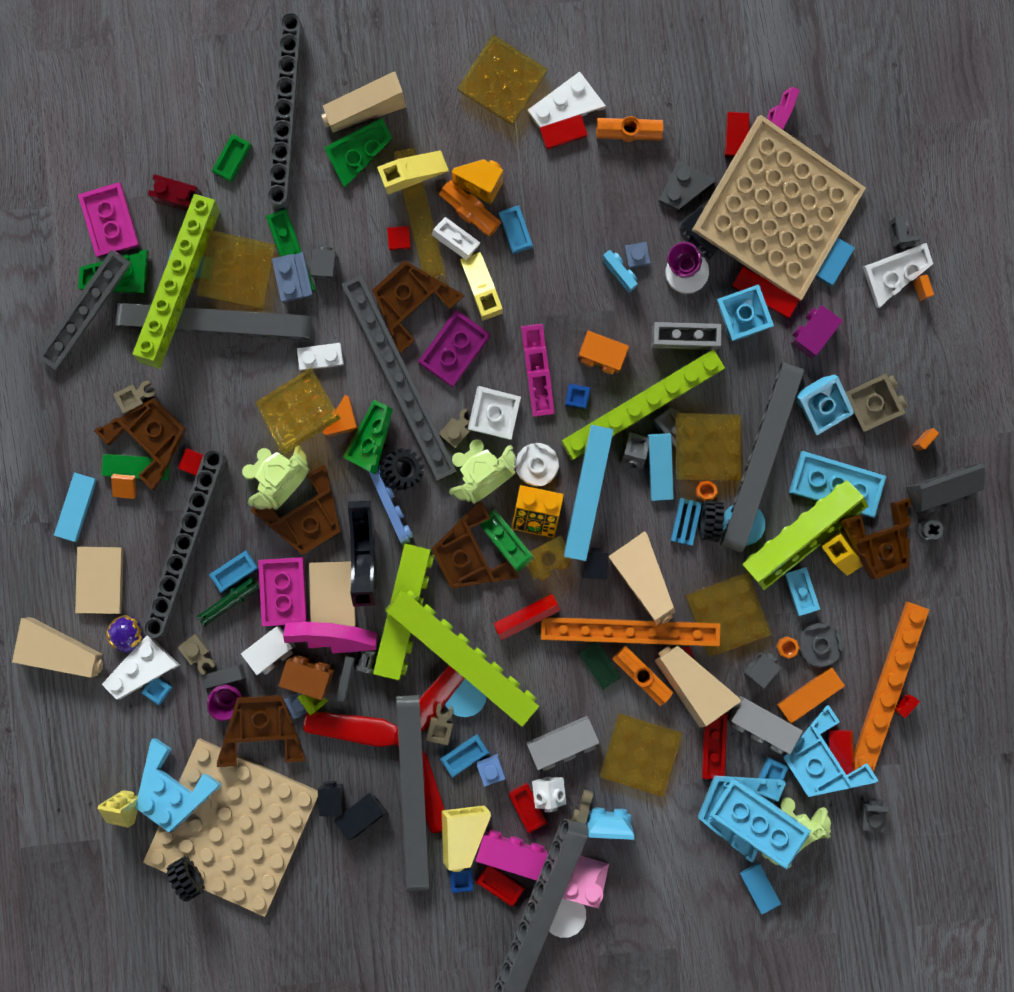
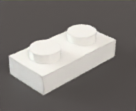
[431,217,480,260]
[297,343,344,371]

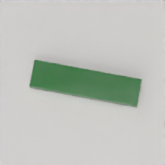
[266,209,316,292]

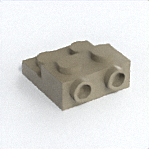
[845,373,908,432]

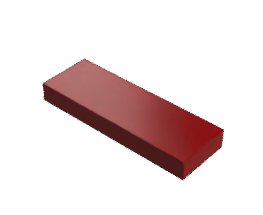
[731,267,799,319]
[494,594,561,640]
[701,713,728,780]

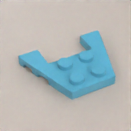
[784,705,879,797]
[135,738,222,832]
[698,776,786,862]

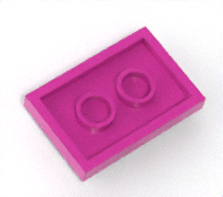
[78,182,140,259]
[258,557,307,626]

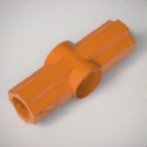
[596,116,663,142]
[439,180,501,237]
[612,645,673,706]

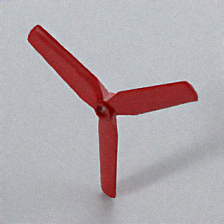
[303,665,465,833]

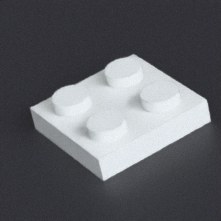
[468,386,521,440]

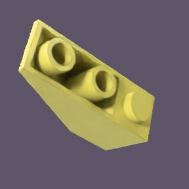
[377,150,449,195]
[460,252,503,321]
[98,790,138,828]

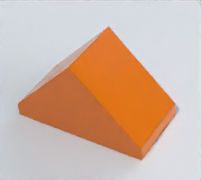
[322,395,359,437]

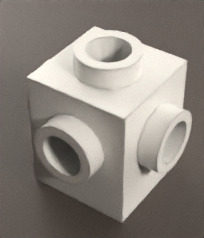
[532,777,566,812]

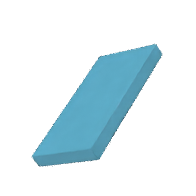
[789,451,887,518]
[709,778,812,870]

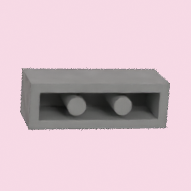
[651,322,721,350]
[728,696,803,755]
[527,716,599,771]

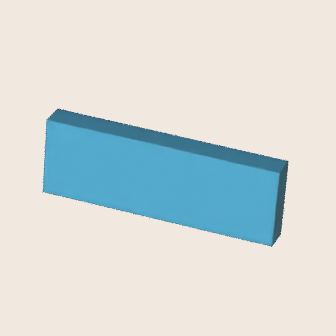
[648,433,673,501]
[54,472,97,542]

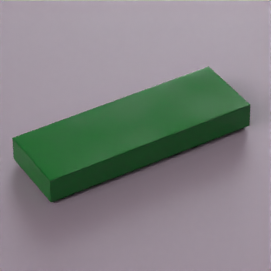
[101,454,170,481]
[479,509,535,572]

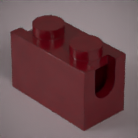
[148,174,202,211]

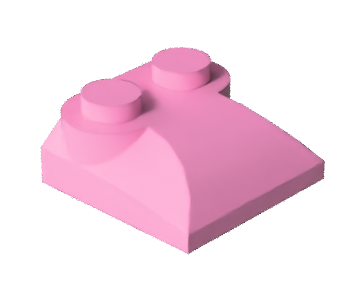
[563,856,609,909]

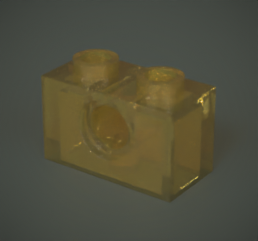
[526,535,573,581]

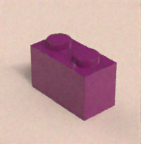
[791,305,843,359]

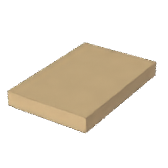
[75,547,124,614]
[309,561,356,627]

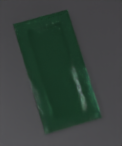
[578,642,621,689]

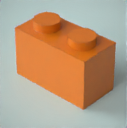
[578,331,629,375]

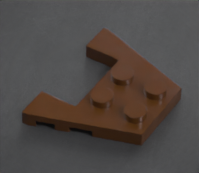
[372,260,465,353]
[94,398,187,491]
[250,465,341,555]
[840,498,911,579]
[431,500,520,588]
[217,695,305,767]

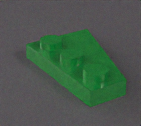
[324,118,392,189]
[78,249,149,294]
[343,400,393,475]

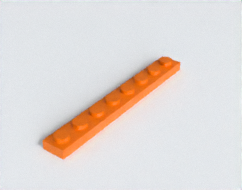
[854,602,929,772]
[541,617,720,646]

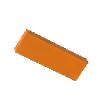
[777,667,845,724]

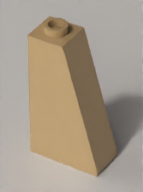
[321,72,406,133]
[608,531,675,625]
[12,617,103,678]
[654,646,741,728]

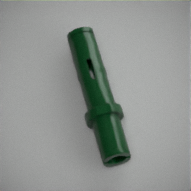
[197,577,260,627]

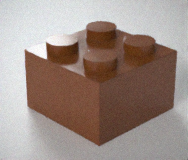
[278,654,336,700]

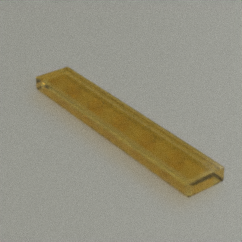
[393,147,445,277]

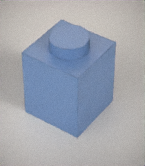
[477,754,505,787]

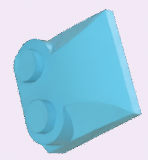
[717,285,774,342]
[796,375,854,435]
[586,807,634,840]

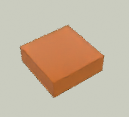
[913,274,934,302]
[912,428,939,451]
[111,474,137,499]

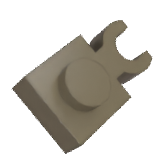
[113,381,157,415]
[439,408,470,449]
[178,634,216,675]
[426,703,453,745]
[571,790,593,824]

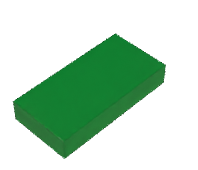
[211,133,252,183]

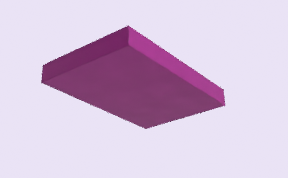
[418,310,491,388]

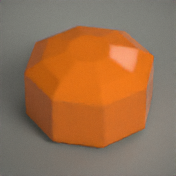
[695,481,718,503]
[776,636,800,659]

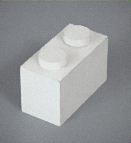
[241,625,296,675]

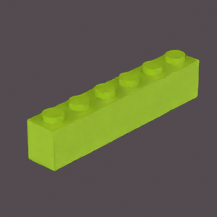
[743,480,869,590]
[373,544,435,680]

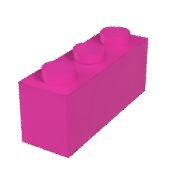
[476,829,548,881]

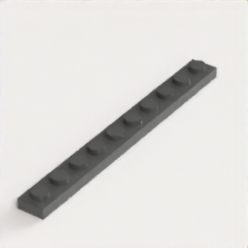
[342,275,457,481]

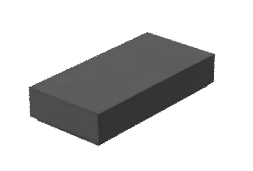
[336,655,357,702]

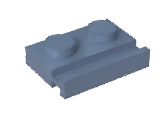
[272,252,313,303]

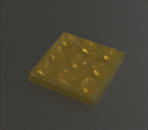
[458,34,548,126]
[197,230,276,310]
[255,368,341,454]
[676,413,741,481]
[685,572,772,658]
[599,712,683,797]

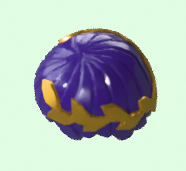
[106,615,143,653]

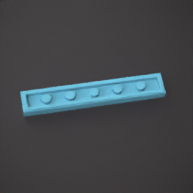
[563,425,614,561]

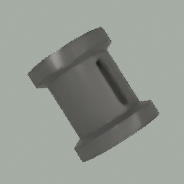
[917,520,944,540]
[355,650,379,674]

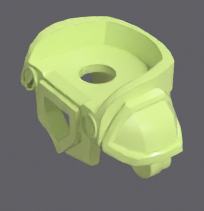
[449,439,516,504]
[242,445,310,510]
[762,797,831,868]

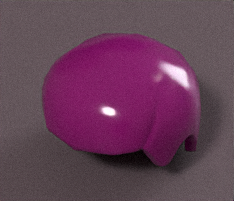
[667,242,702,278]
[207,684,242,721]

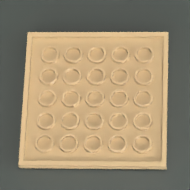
[692,115,866,301]
[143,738,318,917]

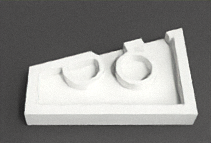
[527,72,606,128]
[863,243,933,308]
[102,636,180,700]

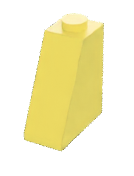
[442,806,491,872]

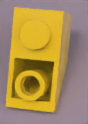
[822,529,863,576]

